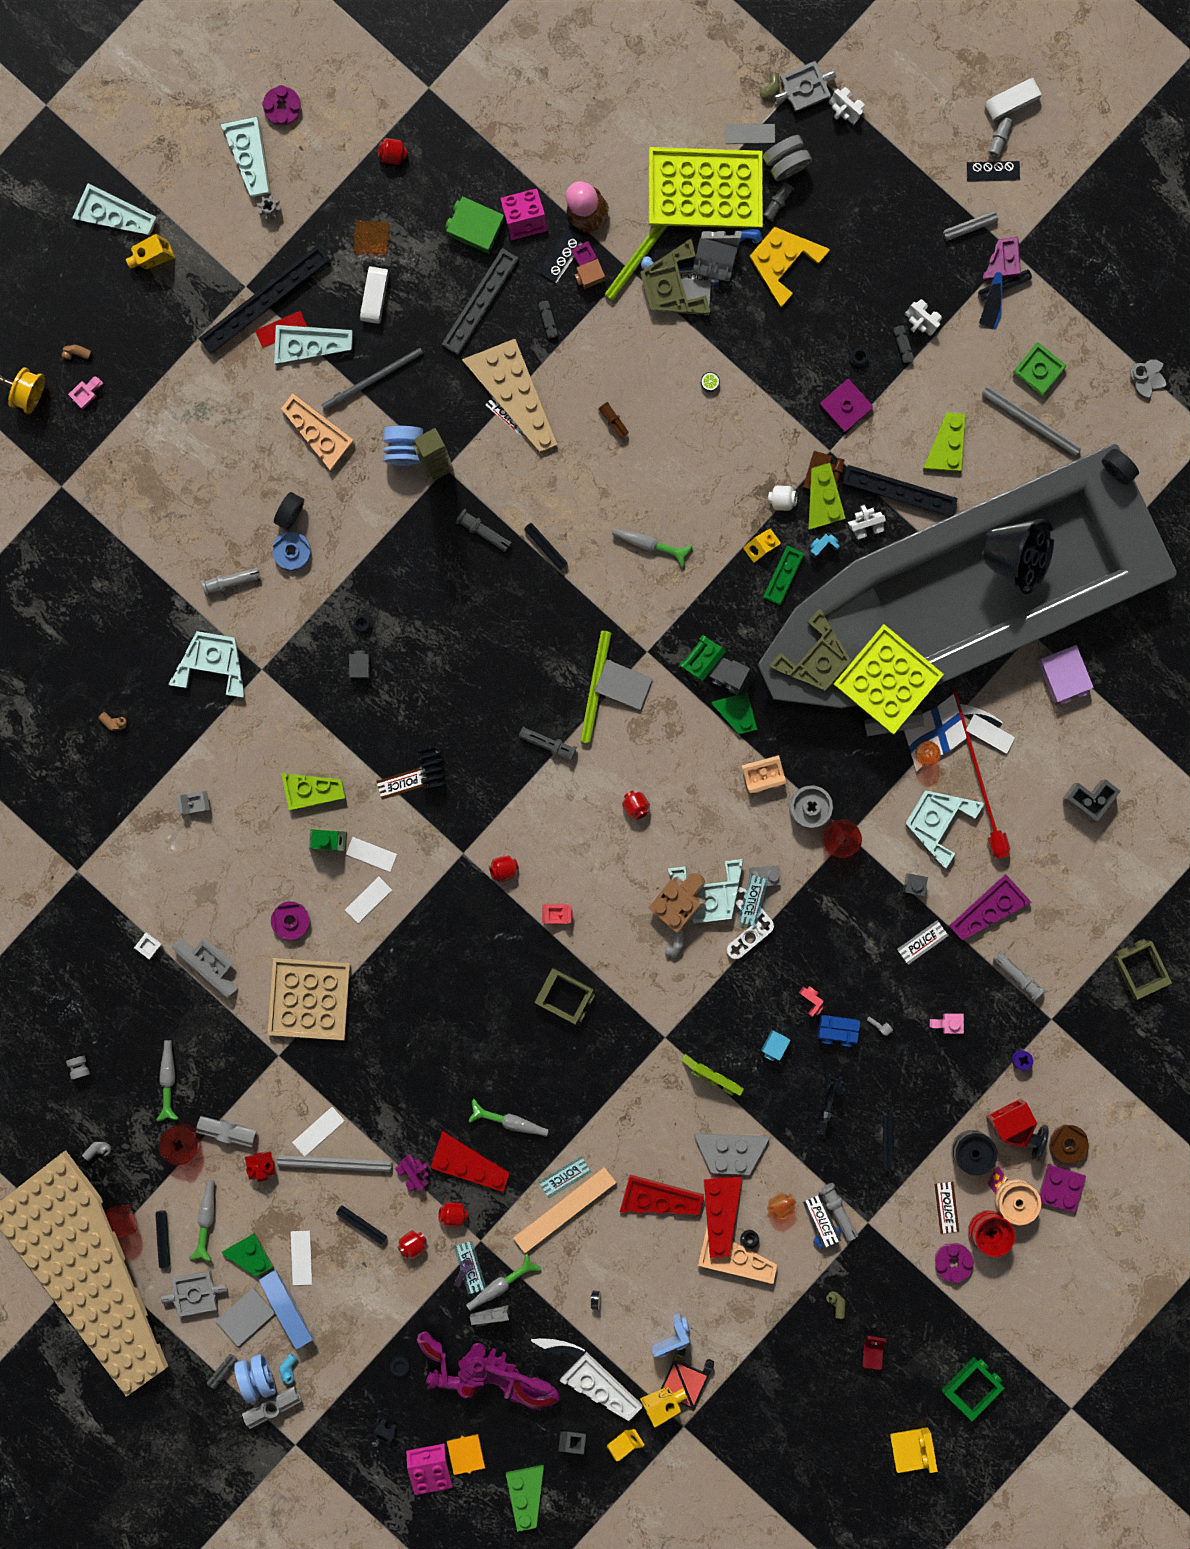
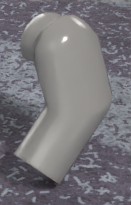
[665,931,684,958]
[82,1142,111,1161]

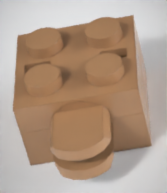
[649,873,706,933]

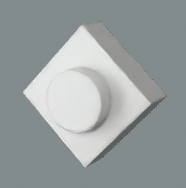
[134,932,162,959]

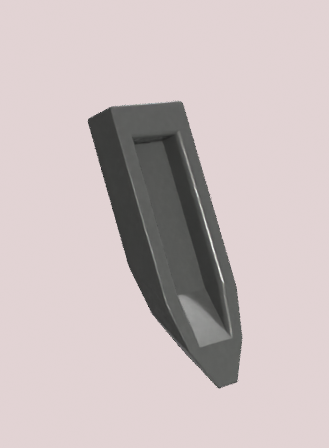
[758,444,1177,708]

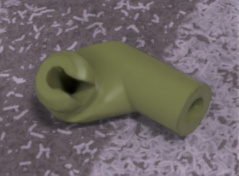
[760,73,779,99]
[826,1292,845,1319]

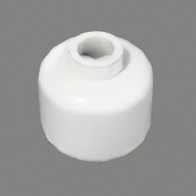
[768,486,797,511]

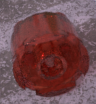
[821,820,862,858]
[159,1124,201,1165]
[105,1204,137,1238]

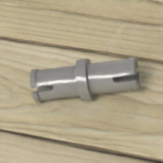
[988,117,1013,157]

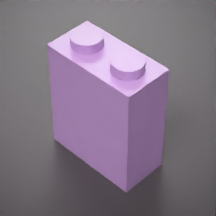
[1037,645,1094,705]

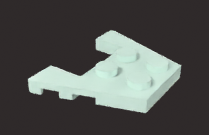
[169,631,244,698]
[905,790,984,868]
[668,859,743,923]

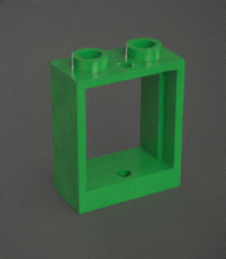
[942,1357,1004,1421]

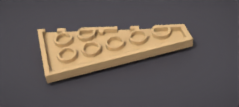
[462,339,557,453]

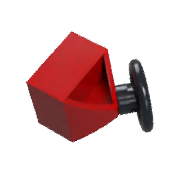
[986,1099,1049,1162]

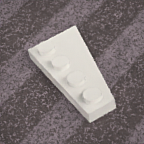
[560,1352,643,1421]

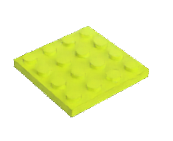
[833,624,944,734]

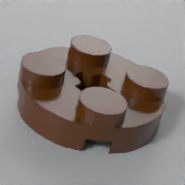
[1049,1124,1089,1164]

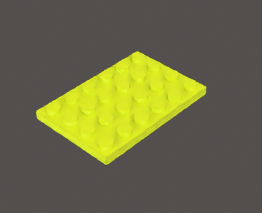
[648,147,763,229]

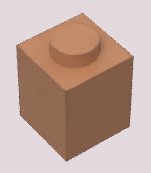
[575,259,605,289]

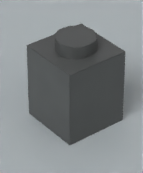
[349,651,370,678]
[903,873,928,896]
[558,1432,586,1454]

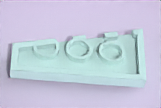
[221,117,271,197]
[72,184,158,235]
[274,325,353,364]

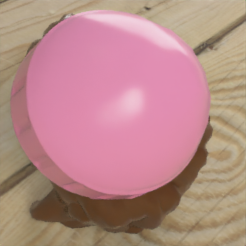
[566,181,609,233]

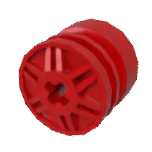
[968,1210,1015,1257]

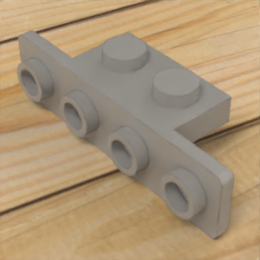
[171,938,237,998]

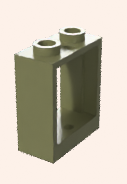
[1113,939,1172,1000]
[535,968,595,1024]

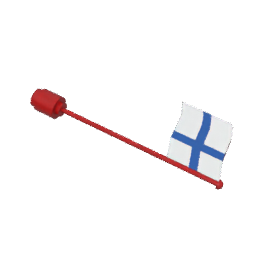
[904,690,1011,859]

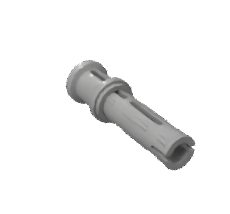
[201,567,261,596]
[993,951,1045,1001]
[818,1183,858,1241]

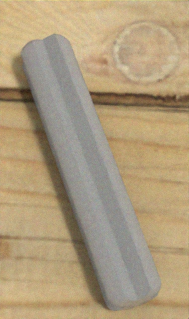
[943,211,998,241]

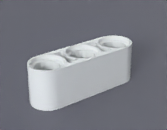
[984,78,1042,121]
[360,266,389,324]

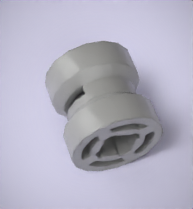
[66,1055,90,1079]

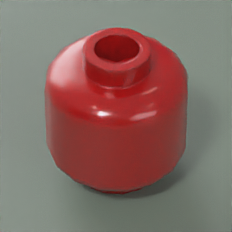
[378,138,407,165]
[622,791,650,820]
[489,855,519,882]
[438,1202,468,1228]
[397,1230,427,1260]

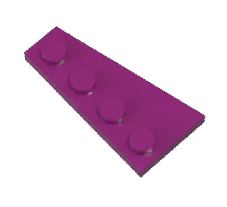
[948,874,1032,940]

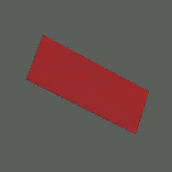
[255,311,307,348]

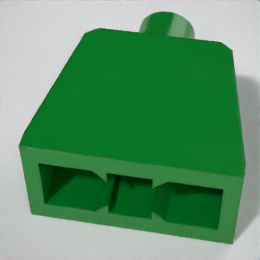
[309,829,347,851]

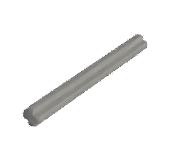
[982,386,1081,456]
[277,1155,392,1172]

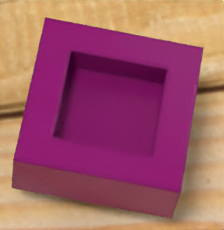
[571,241,597,266]

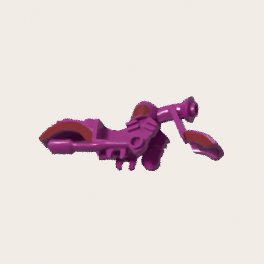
[417,1332,559,1410]

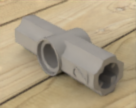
[864,710,924,736]
[196,1116,257,1147]
[242,1386,302,1429]

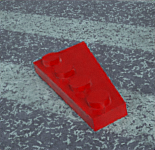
[430,1131,510,1192]
[620,1174,704,1215]
[704,1177,742,1258]

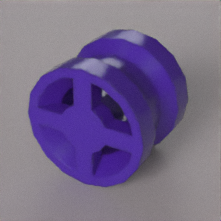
[1012,1050,1034,1071]

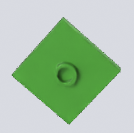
[1012,342,1067,396]

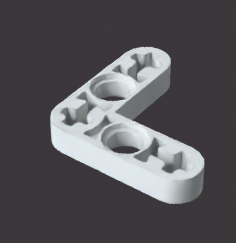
[727,887,774,959]

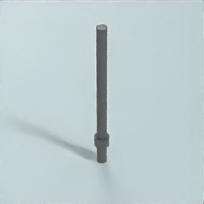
[321,348,424,411]

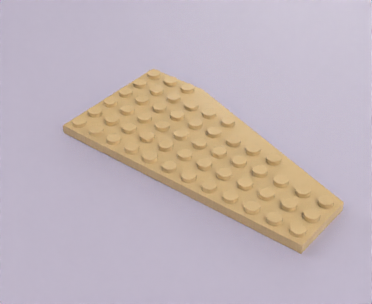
[0,1151,168,1396]

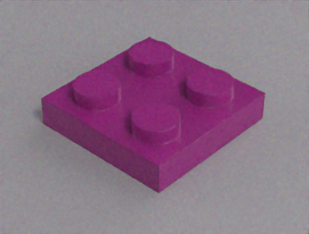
[1039,1164,1086,1213]

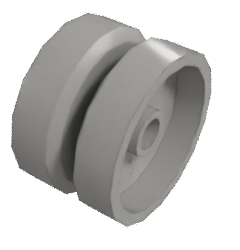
[763,135,812,181]
[788,786,833,828]

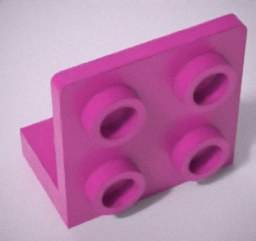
[501,189,548,240]
[406,1444,452,1495]

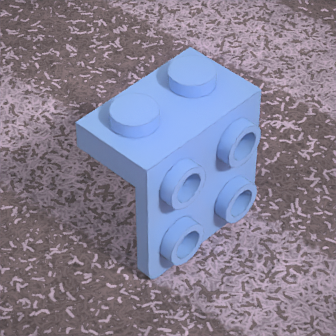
[652,1313,690,1358]

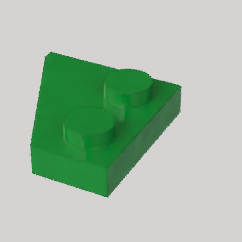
[712,692,757,735]
[222,1232,273,1277]

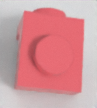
[542,904,573,924]
[799,986,824,1017]

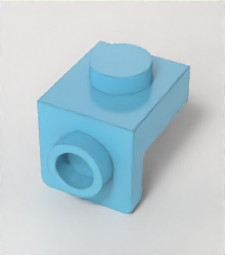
[809,534,840,558]

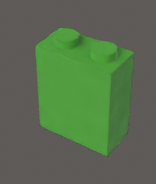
[445,196,505,254]

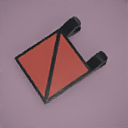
[660,1348,714,1410]

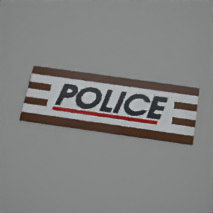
[376,768,427,799]
[934,1182,959,1234]

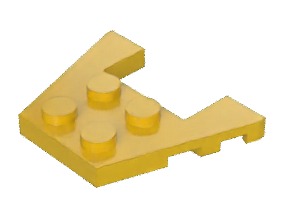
[749,227,830,308]

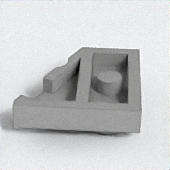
[701,231,742,254]
[470,1305,510,1327]

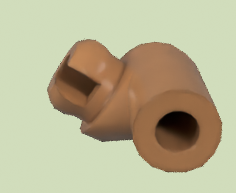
[61,345,91,360]
[98,712,127,731]

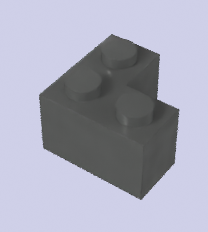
[708,657,755,695]
[1062,779,1121,822]

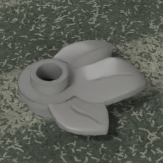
[1130,360,1166,398]

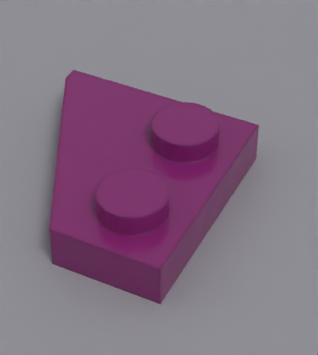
[983,236,1021,281]

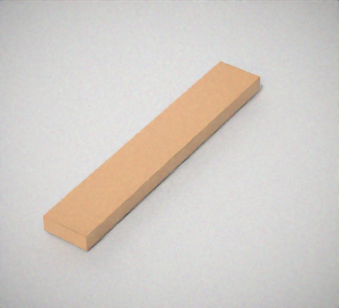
[513,1166,616,1253]

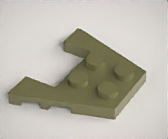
[640,239,710,314]
[769,609,851,691]

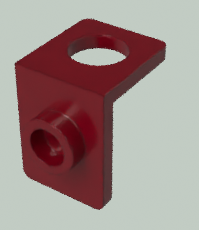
[862,1336,887,1371]

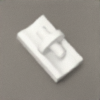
[829,87,865,125]
[905,300,942,336]
[848,505,886,539]

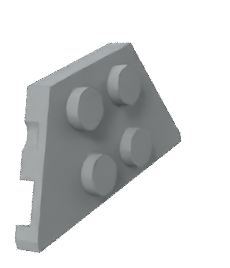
[695,1133,769,1175]

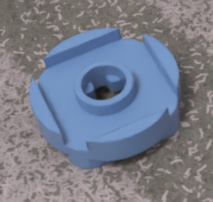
[273,532,312,571]

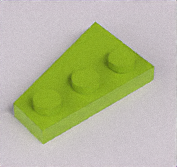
[281,773,346,810]
[681,1054,744,1095]

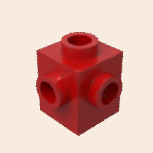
[244,1151,276,1182]

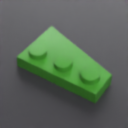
[506,1465,544,1532]

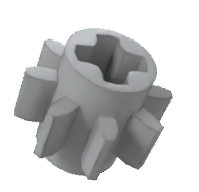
[257,195,281,220]

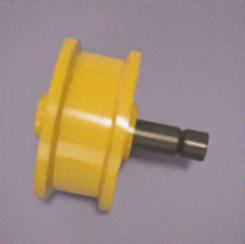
[0,367,45,414]

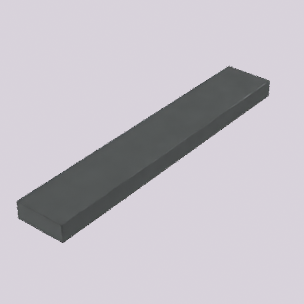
[442,248,519,355]

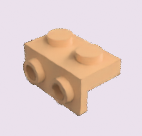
[742,755,787,793]

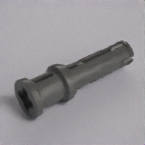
[455,509,511,552]
[519,727,577,762]

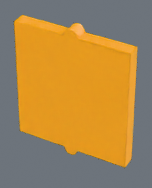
[447,1434,485,1475]

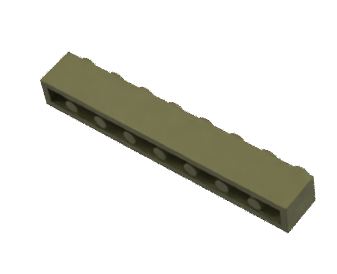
[413,428,454,481]

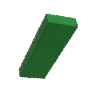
[763,545,805,606]

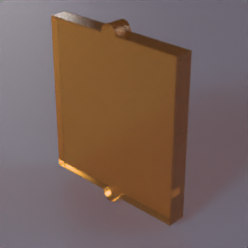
[353,220,390,254]

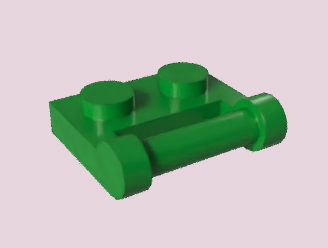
[679,635,726,681]

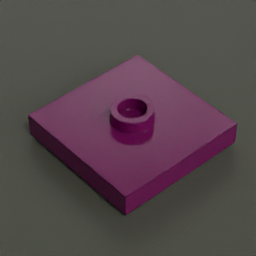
[819,378,873,433]

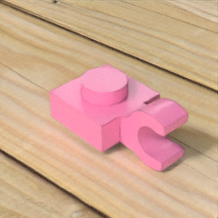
[68,376,103,409]
[930,1014,964,1033]

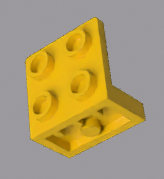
[890,1427,938,1473]

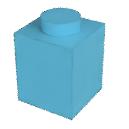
[761,1030,790,1061]

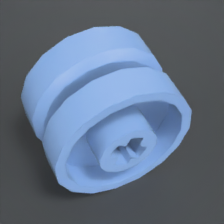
[235,1353,275,1404]

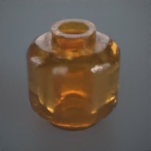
[915,741,941,767]
[767,1192,796,1221]

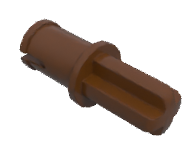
[598,402,629,438]

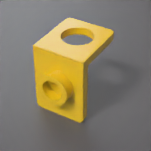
[743,529,781,562]
[607,1429,645,1461]

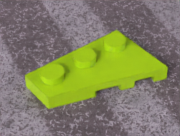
[923,412,965,472]
[808,463,846,529]

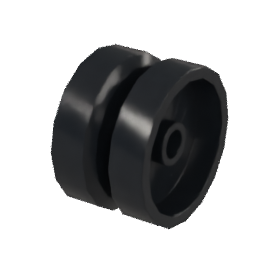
[951,1130,998,1175]

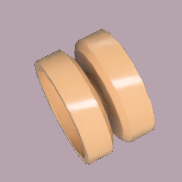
[994,1179,1041,1225]

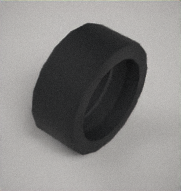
[1101,449,1139,485]
[273,492,305,530]

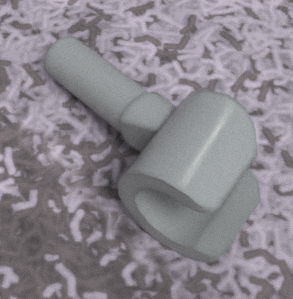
[867,1017,893,1036]

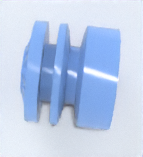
[383,426,423,466]

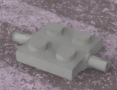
[774,61,837,113]
[161,1271,227,1317]

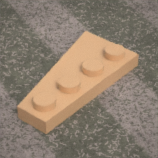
[281,394,354,471]
[698,1228,777,1284]

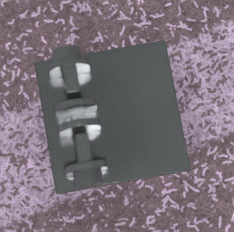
[692,238,737,281]

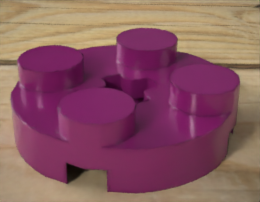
[262,85,301,125]
[271,901,310,940]
[935,1243,974,1283]

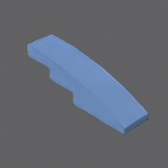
[259,1269,314,1350]

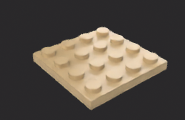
[267,958,350,1040]

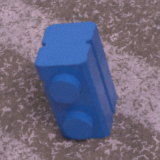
[817,1015,860,1047]

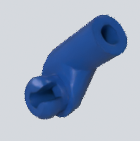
[739,228,762,243]

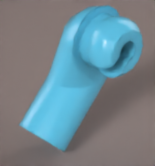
[279,1353,297,1384]

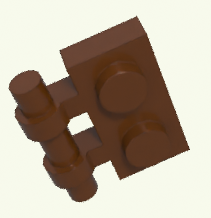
[802,451,845,490]

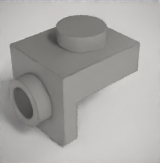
[177,791,210,814]
[749,866,780,886]

